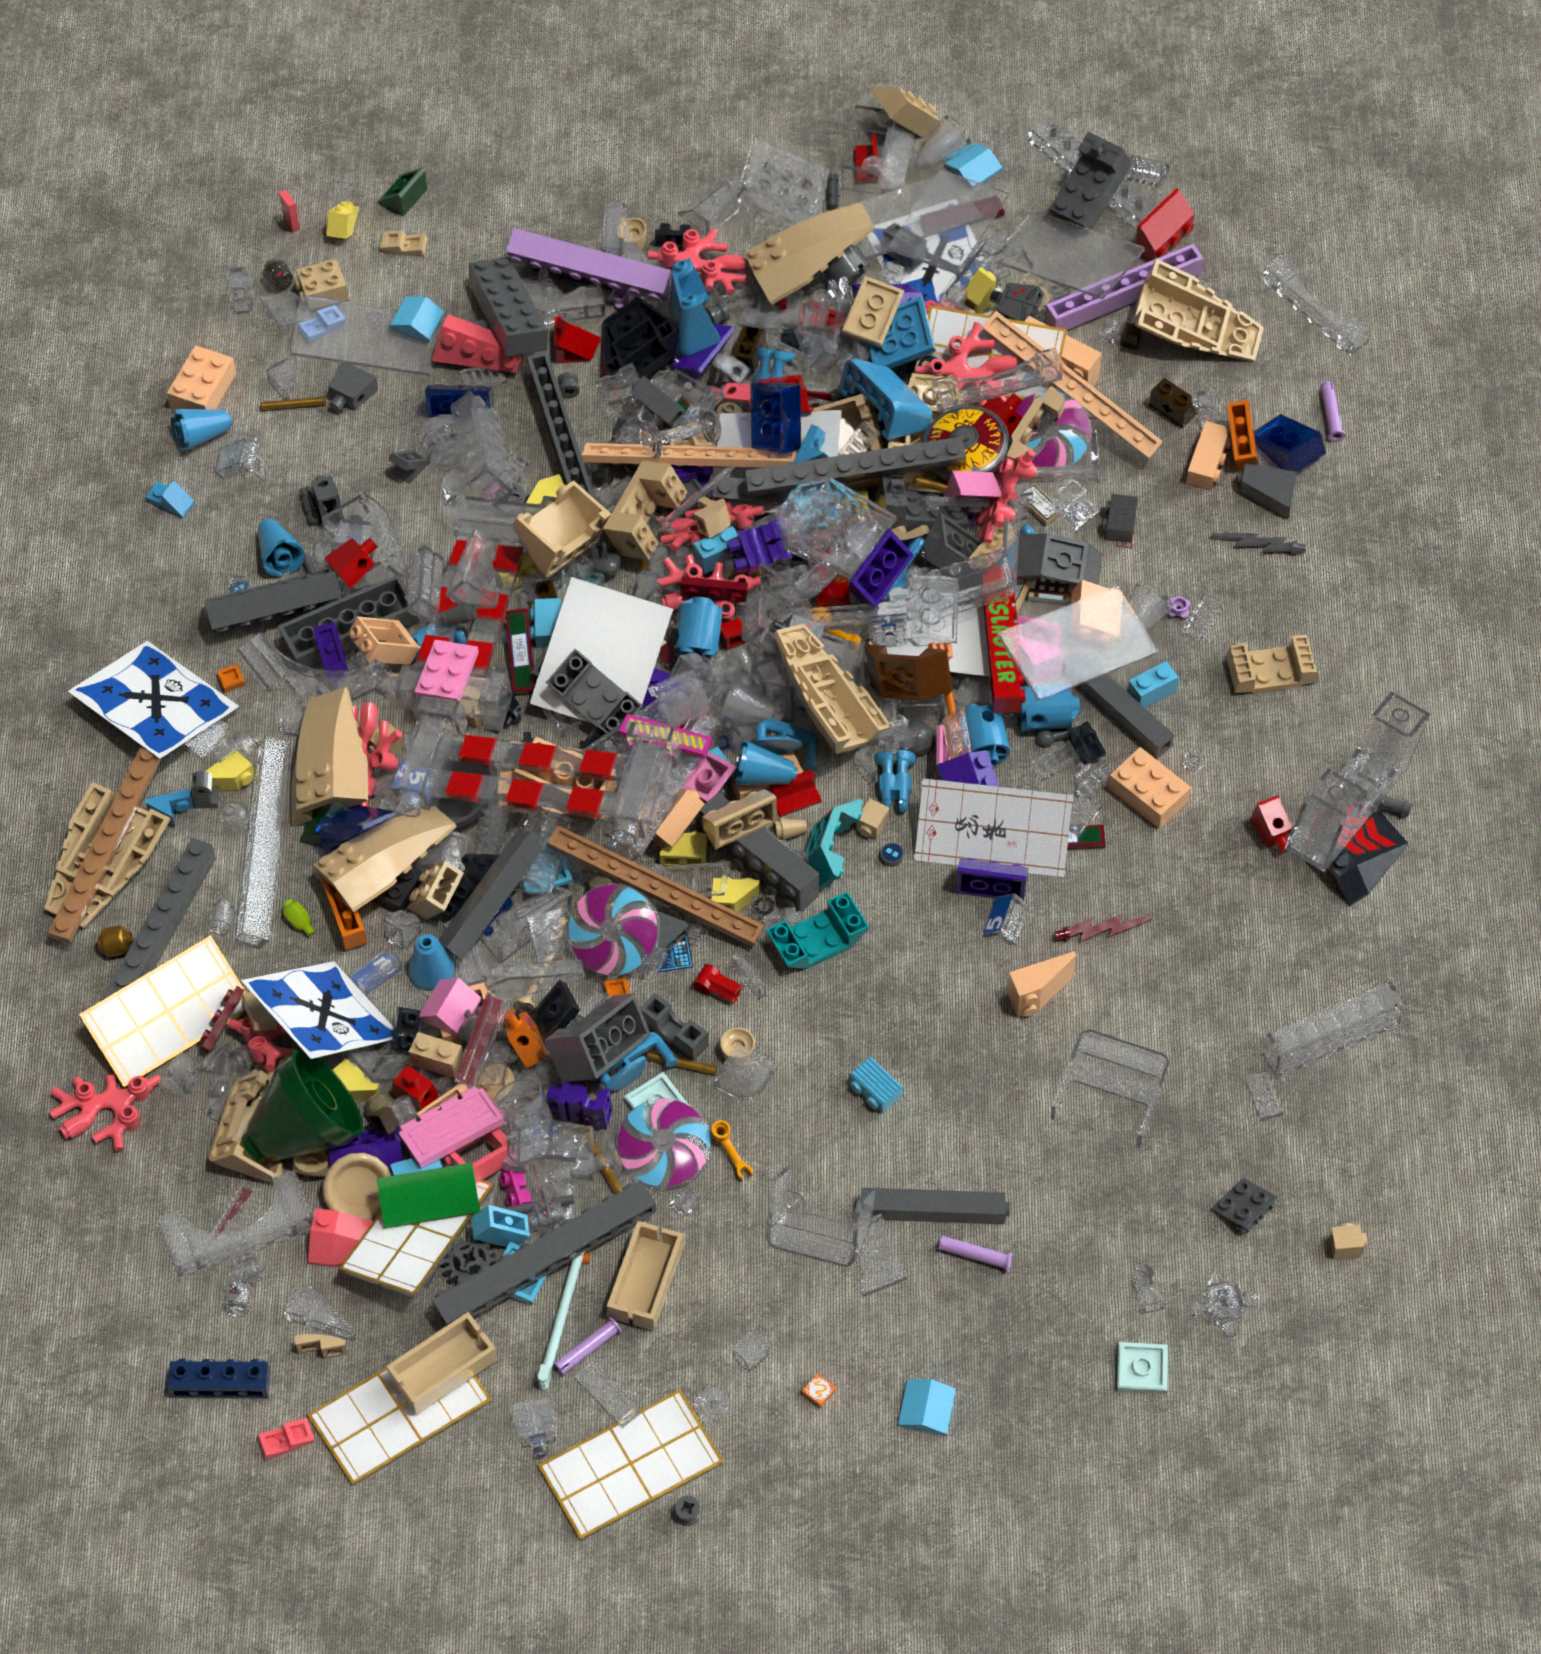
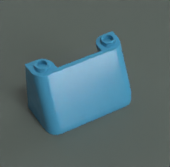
[669,258,721,356]
[838,358,932,440]

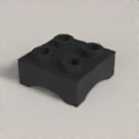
[371,866,423,915]

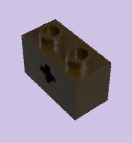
[732,322,766,374]
[1149,378,1198,428]

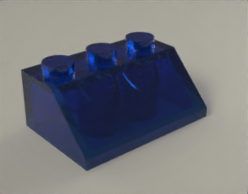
[750,382,801,454]
[425,384,494,420]

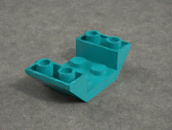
[803,799,863,893]
[766,891,869,969]

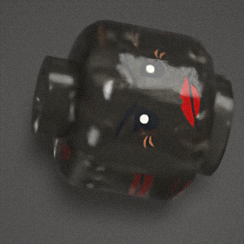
[262,260,293,292]

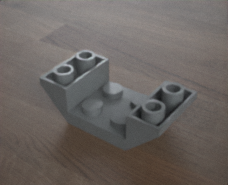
[1013,533,1103,586]
[546,648,643,740]

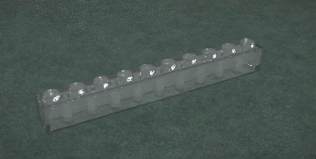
[234,736,292,950]

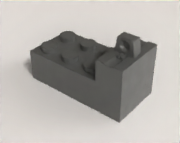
[1049,132,1132,235]
[873,475,968,541]
[544,993,651,1082]

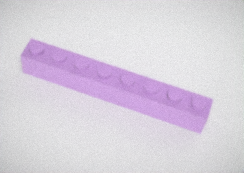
[506,228,672,301]
[1045,244,1204,330]

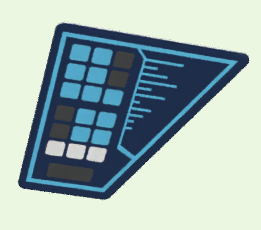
[655,935,693,973]

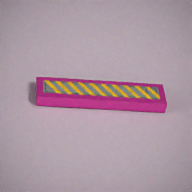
[619,714,712,759]

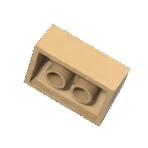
[872,87,940,138]
[702,789,777,849]

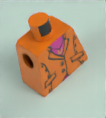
[503,1009,547,1068]

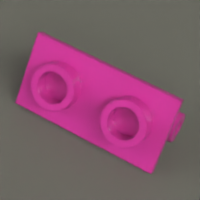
[500,1163,533,1207]

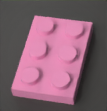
[414,640,479,704]

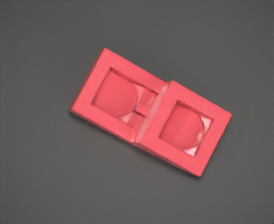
[257,1418,314,1460]

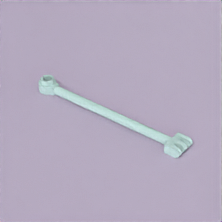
[538,1254,584,1391]

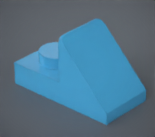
[793,424,829,463]
[146,481,195,519]
[145,789,195,827]

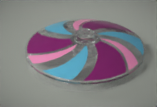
[1009,390,1092,476]
[567,883,661,977]
[616,1098,711,1191]

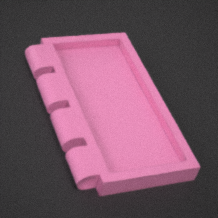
[399,1086,505,1169]

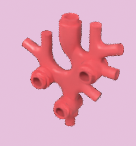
[648,229,747,295]
[915,322,1018,407]
[975,449,1037,543]
[661,500,764,552]
[656,555,764,621]
[353,703,402,808]
[228,1017,294,1071]
[49,1074,162,1152]

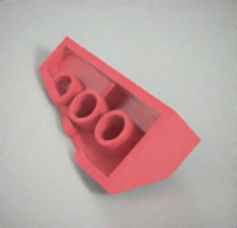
[308,1208,373,1267]

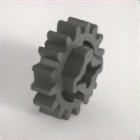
[443,1236,496,1282]

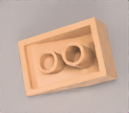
[1007,951,1076,1018]

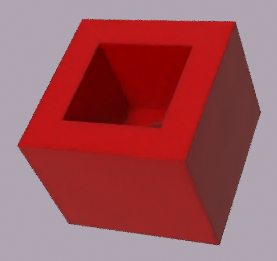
[720,618,747,650]

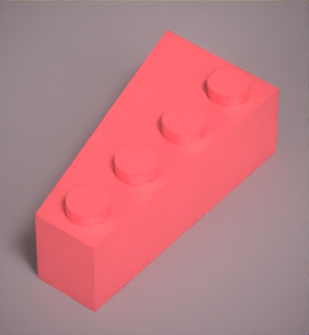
[432,314,525,373]

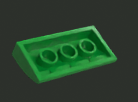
[376,1163,480,1228]

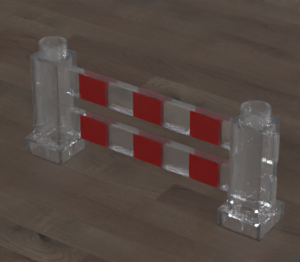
[385,495,556,731]
[391,696,683,846]

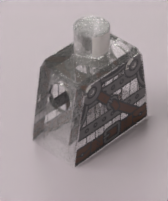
[707,349,755,392]

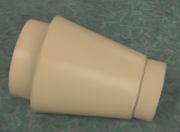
[772,818,807,841]

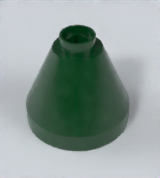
[242,1048,363,1163]

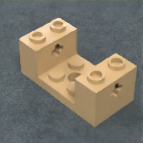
[603,460,687,560]

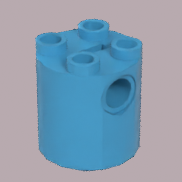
[674,597,723,660]
[1020,684,1080,731]
[958,704,1011,767]

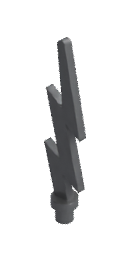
[1211,533,1306,554]

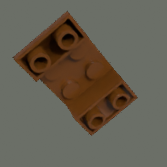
[864,644,953,700]

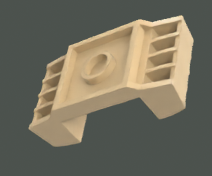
[1007,386,1065,461]
[1226,635,1318,694]

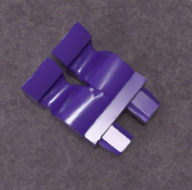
[726,519,793,575]
[546,1081,613,1131]

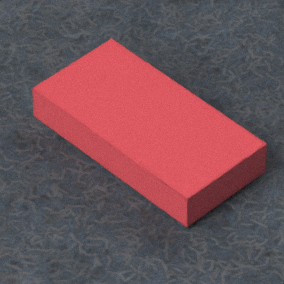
[279,190,300,233]

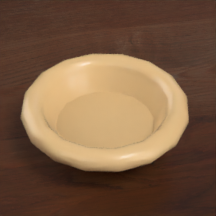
[323,1153,392,1221]

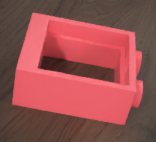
[440,1128,516,1183]

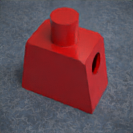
[981,392,1023,438]
[324,537,378,589]
[1250,795,1292,854]
[391,1065,439,1113]

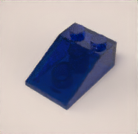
[1254,414,1326,473]
[314,805,396,851]

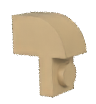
[693,496,731,538]

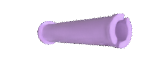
[1320,381,1345,442]
[939,1235,1013,1272]
[554,1317,622,1375]

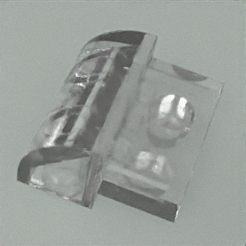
[416,831,470,875]

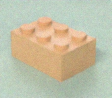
[167,345,237,410]
[1108,747,1191,829]

